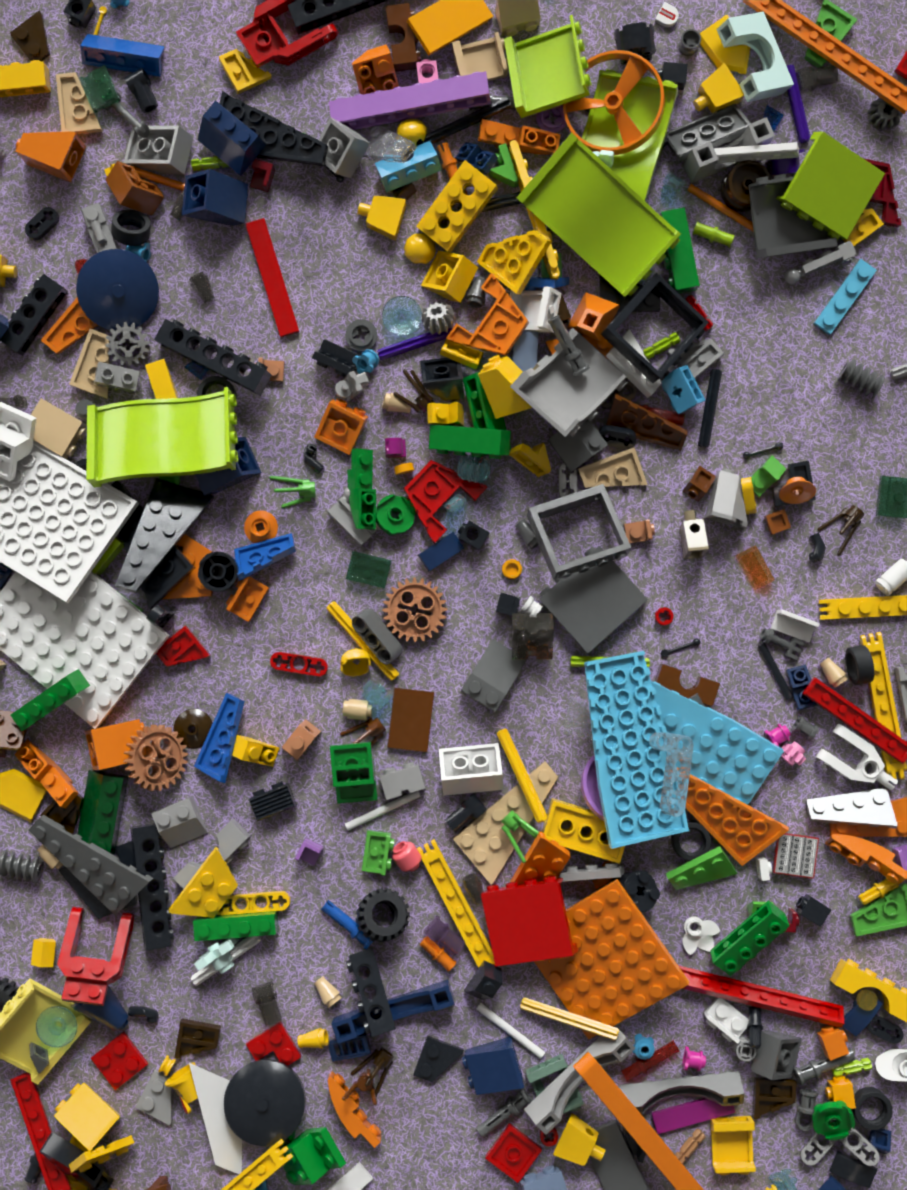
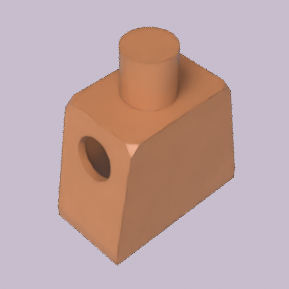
[282,719,321,761]

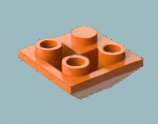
[352,45,399,95]
[567,292,620,341]

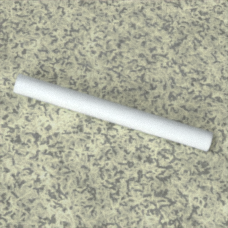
[345,791,421,831]
[476,1002,545,1059]

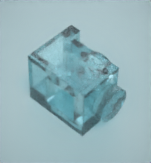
[361,680,393,711]

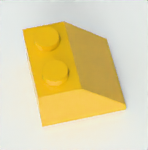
[421,251,479,303]

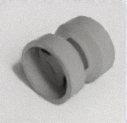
[732,1036,756,1061]

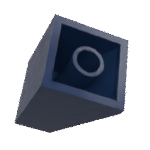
[182,169,248,226]
[195,437,262,496]
[462,1036,524,1095]

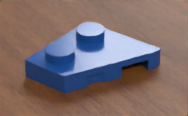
[525,277,569,291]

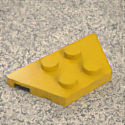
[169,847,238,918]

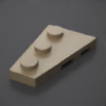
[56,72,103,134]
[69,328,110,399]

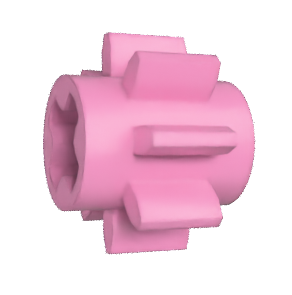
[781,741,806,766]

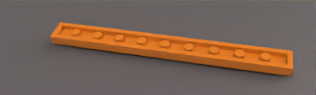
[743,0,907,114]

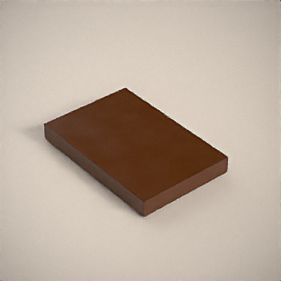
[387,687,434,752]

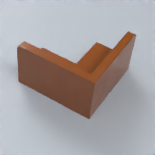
[106,161,164,215]

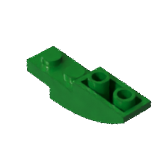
[347,448,376,530]

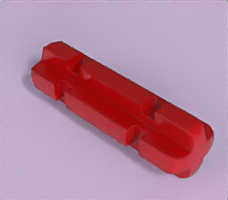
[685,295,713,332]

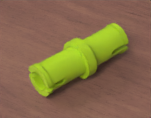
[693,221,735,248]

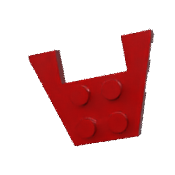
[403,460,488,544]

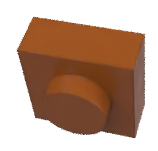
[764,509,791,535]

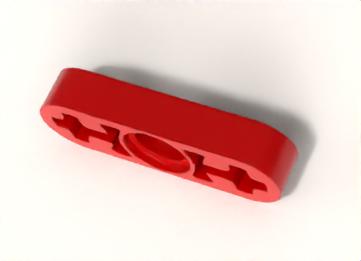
[270,652,328,676]

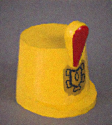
[165,1062,198,1114]

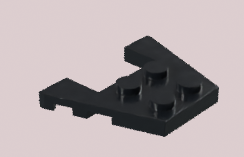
[59,840,137,919]

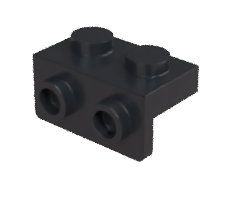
[312,339,360,377]

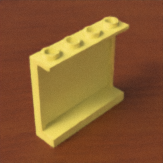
[0,978,91,1084]

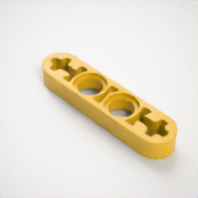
[217,891,291,915]

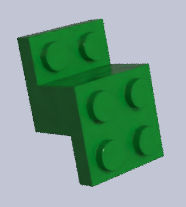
[330,742,378,804]
[279,1127,346,1185]

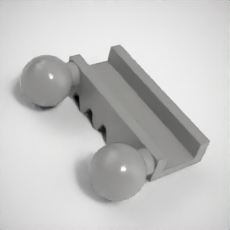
[327,487,382,547]

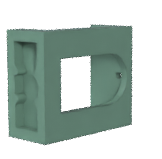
[526,1054,584,1113]

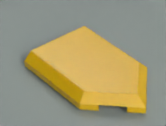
[700,15,750,74]
[0,768,47,823]

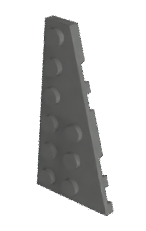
[29,815,153,916]

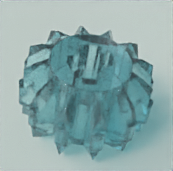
[457,454,491,483]

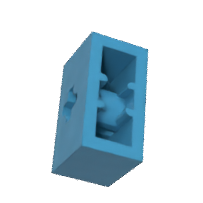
[661,365,706,414]

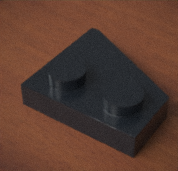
[413,1035,464,1082]

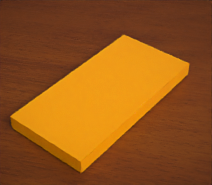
[407,0,493,56]

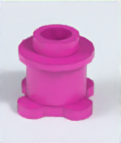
[764,724,791,746]
[682,1046,706,1072]

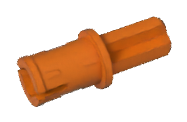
[420,936,456,972]

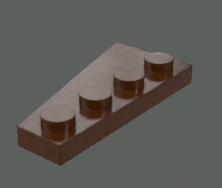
[605,394,688,451]

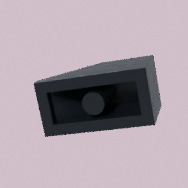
[464,960,503,1000]

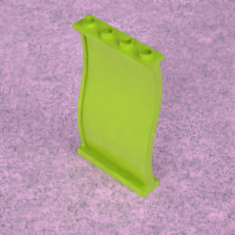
[581,69,678,202]
[516,132,681,297]
[86,387,238,488]

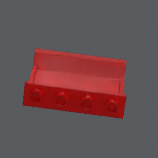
[481,876,578,967]

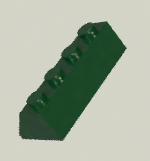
[77,770,128,856]

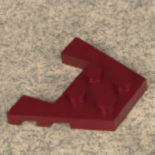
[863,158,902,227]

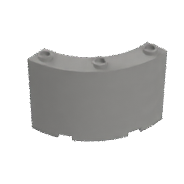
[510,328,628,437]

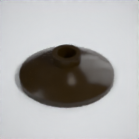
[173,709,213,749]

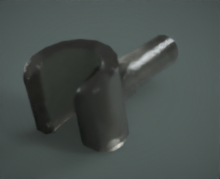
[0,395,27,408]

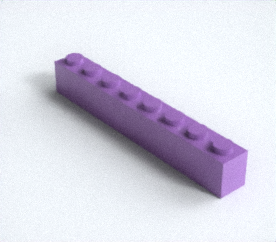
[329,71,491,130]

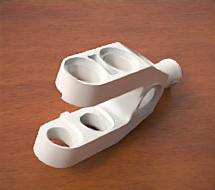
[816,724,898,791]

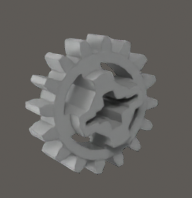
[105,322,150,366]

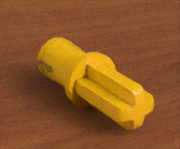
[858,879,899,905]

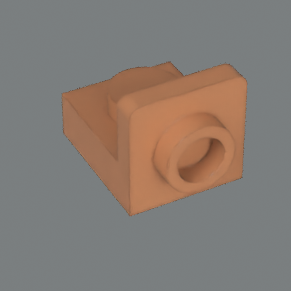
[255,357,285,382]
[624,519,655,543]

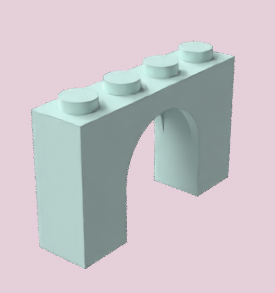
[716,12,794,102]

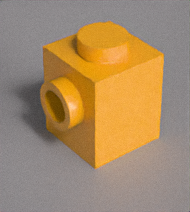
[825,1076,856,1109]

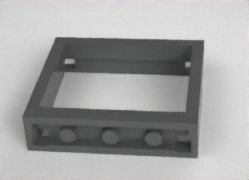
[527,484,631,580]

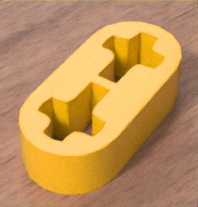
[741,477,757,515]

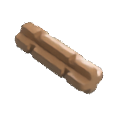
[675,1128,706,1164]

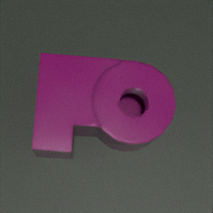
[385,437,406,458]

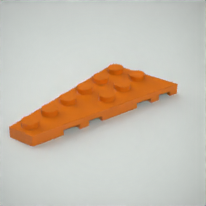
[677,767,789,866]

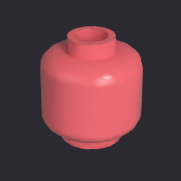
[392,841,422,872]

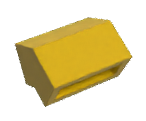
[31,938,56,967]

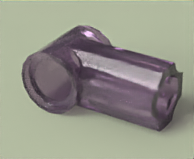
[424,915,465,956]

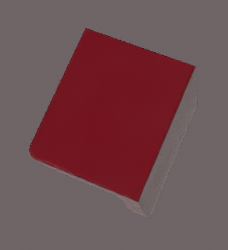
[250,159,275,193]

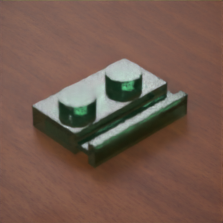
[80,65,120,113]
[876,475,907,519]
[346,551,392,589]

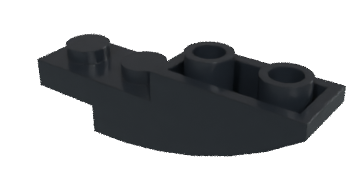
[39,1133,114,1190]

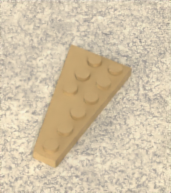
[453,761,558,886]

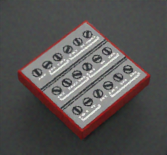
[772,833,819,878]

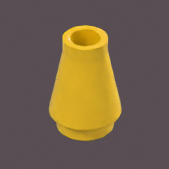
[297,1028,329,1049]

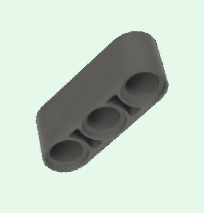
[352,608,403,665]

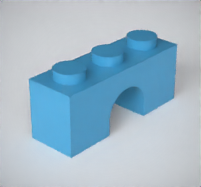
[375,141,441,193]

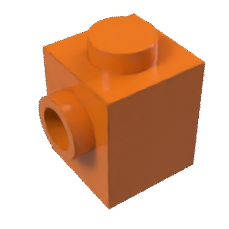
[817,1025,849,1061]

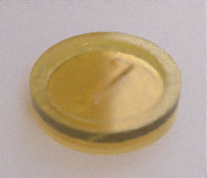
[856,989,877,1011]

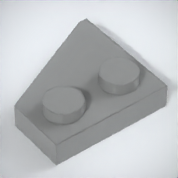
[668,339,724,379]
[135,1069,173,1126]

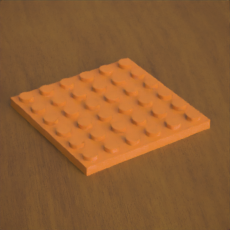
[534,879,689,1040]

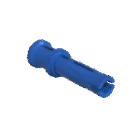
[321,899,373,950]

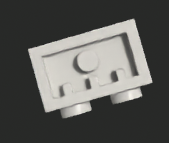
[704,997,749,1044]

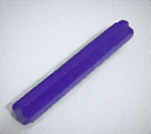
[787,64,811,143]
[377,328,452,360]

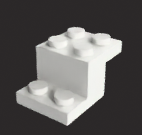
[0,402,37,481]

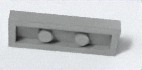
[560,862,625,882]

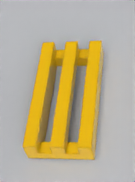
[439,339,484,369]

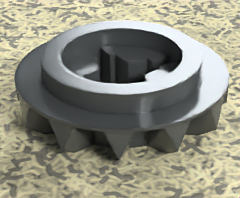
[345,319,377,351]

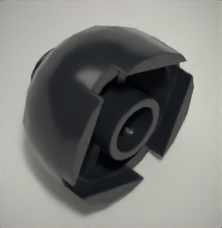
[198,551,239,592]

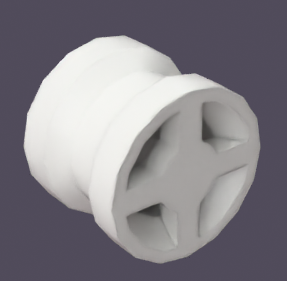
[519,596,543,621]

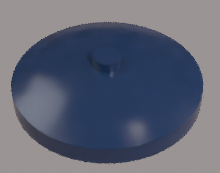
[76,249,159,331]

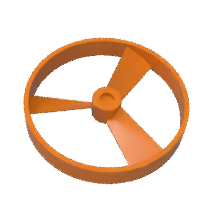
[563,50,665,155]

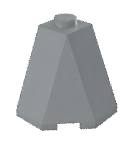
[704,468,748,529]

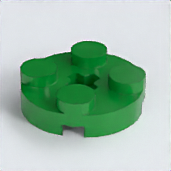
[376,494,415,536]
[812,1101,855,1140]

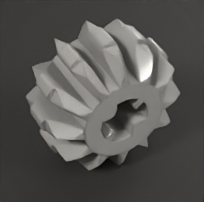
[421,301,455,335]

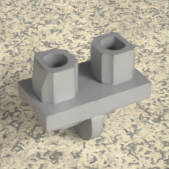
[334,371,369,401]

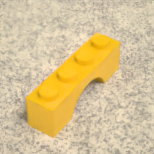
[830,958,907,1022]

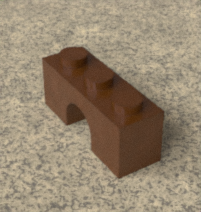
[386,3,421,72]
[655,664,720,707]

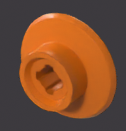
[779,477,816,504]
[244,510,278,543]

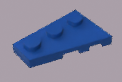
[234,533,296,581]

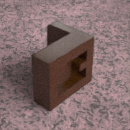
[682,466,716,502]

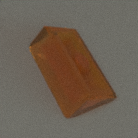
[735,545,775,590]

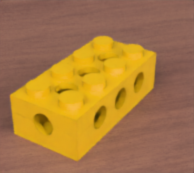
[416,160,498,253]
[541,798,625,864]

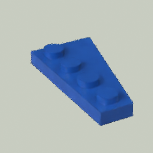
[194,693,245,783]

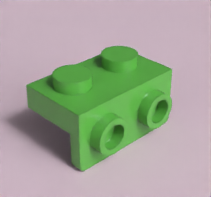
[362,830,394,876]

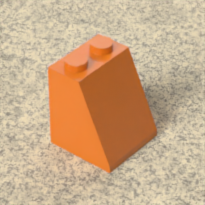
[15,131,86,183]
[85,719,146,770]

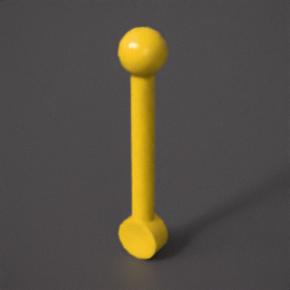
[93,6,107,35]

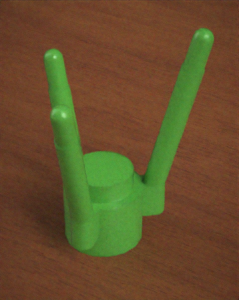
[269,476,316,508]
[501,810,539,863]

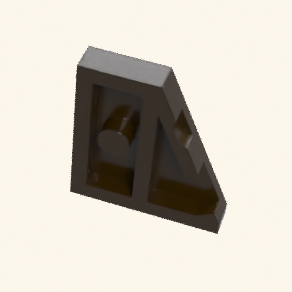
[9,10,50,61]
[40,794,84,835]
[174,1018,221,1059]
[752,1077,797,1119]

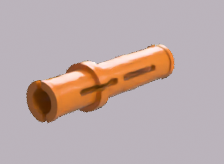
[436,142,468,204]

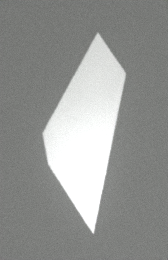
[189,1063,242,1174]

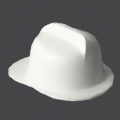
[875,1049,907,1083]

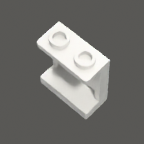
[509,287,561,333]

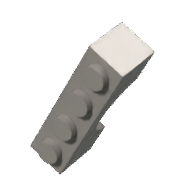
[173,818,250,889]

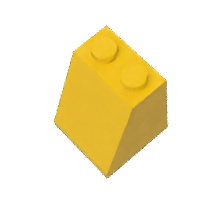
[478,355,533,419]
[54,1082,120,1151]

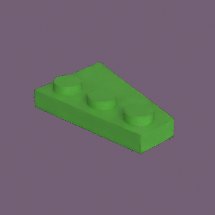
[804,0,857,70]
[666,846,737,890]
[850,883,907,936]

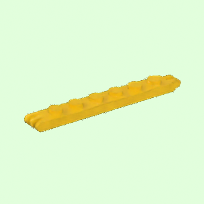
[509,140,560,279]
[819,595,907,620]
[860,632,907,780]
[417,839,495,968]
[221,1139,293,1190]

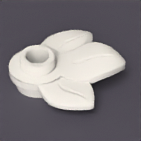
[682,916,720,955]

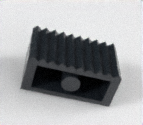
[249,781,297,822]

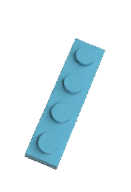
[813,259,877,335]

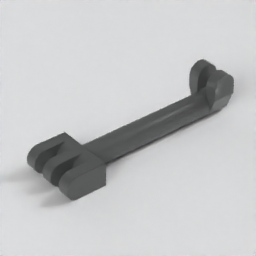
[97,86,149,138]

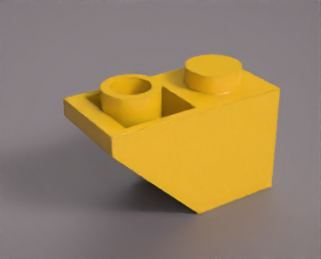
[232,735,279,767]

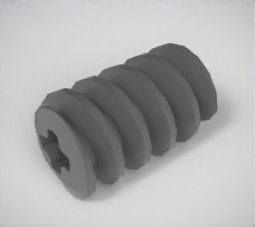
[837,359,885,399]
[0,850,44,884]

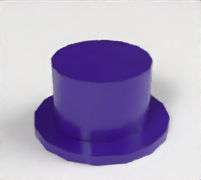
[771,149,805,175]

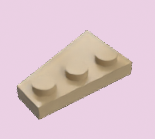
[577,447,648,488]

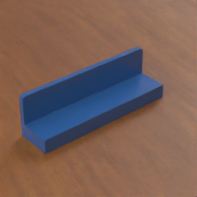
[80,34,165,77]

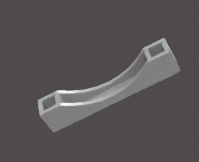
[524,1026,635,1135]

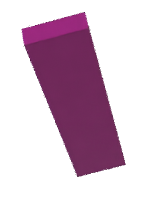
[651,1098,736,1134]

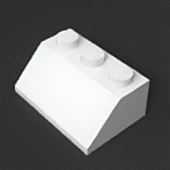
[439,743,504,796]

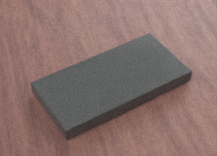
[666,103,752,162]
[589,1120,650,1190]

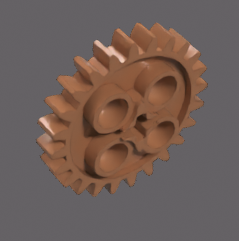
[382,577,447,642]
[123,725,188,791]

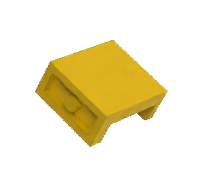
[710,1116,756,1175]

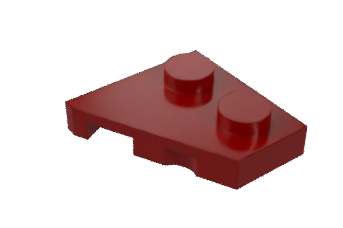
[156,625,211,667]

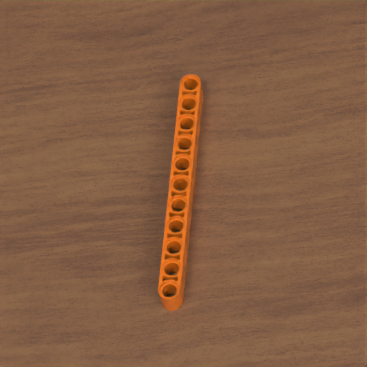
[573,1052,704,1190]

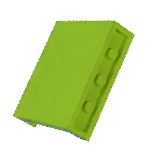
[504,15,592,118]
[776,131,885,241]

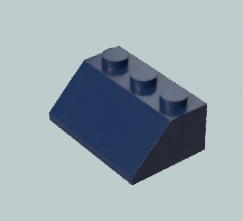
[197,100,266,176]

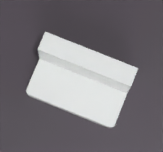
[771,610,820,643]

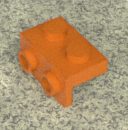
[226,576,270,622]

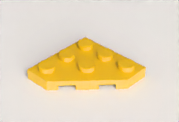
[477,230,551,295]

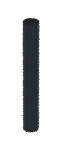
[758,643,793,700]

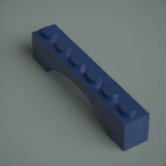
[332,979,455,1043]

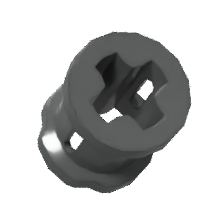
[791,716,819,741]

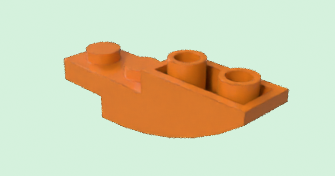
[478,119,561,155]
[14,739,79,809]
[825,834,907,885]
[328,1071,381,1148]

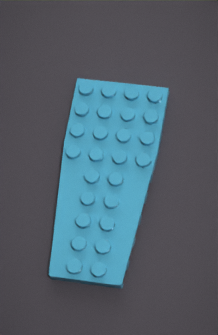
[584,651,689,849]
[651,681,784,805]

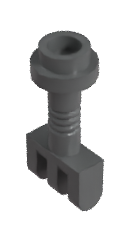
[760,628,805,661]

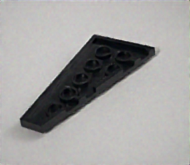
[219,91,328,166]
[110,480,196,609]

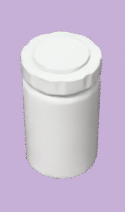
[875,559,907,596]

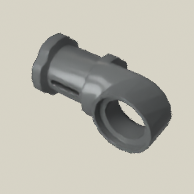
[795,1088,818,1131]

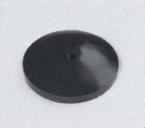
[224,1059,306,1146]

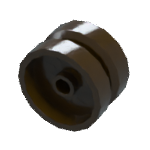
[720,160,771,212]

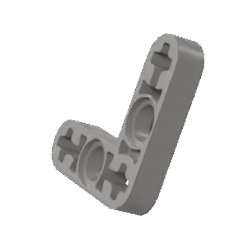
[801,1119,880,1166]

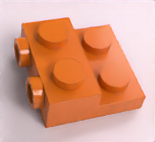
[314,398,369,455]

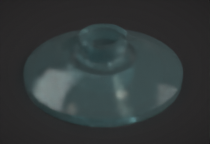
[382,296,422,336]
[36,1006,78,1047]

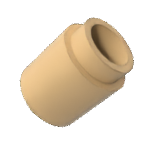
[342,699,372,721]
[37,844,63,869]

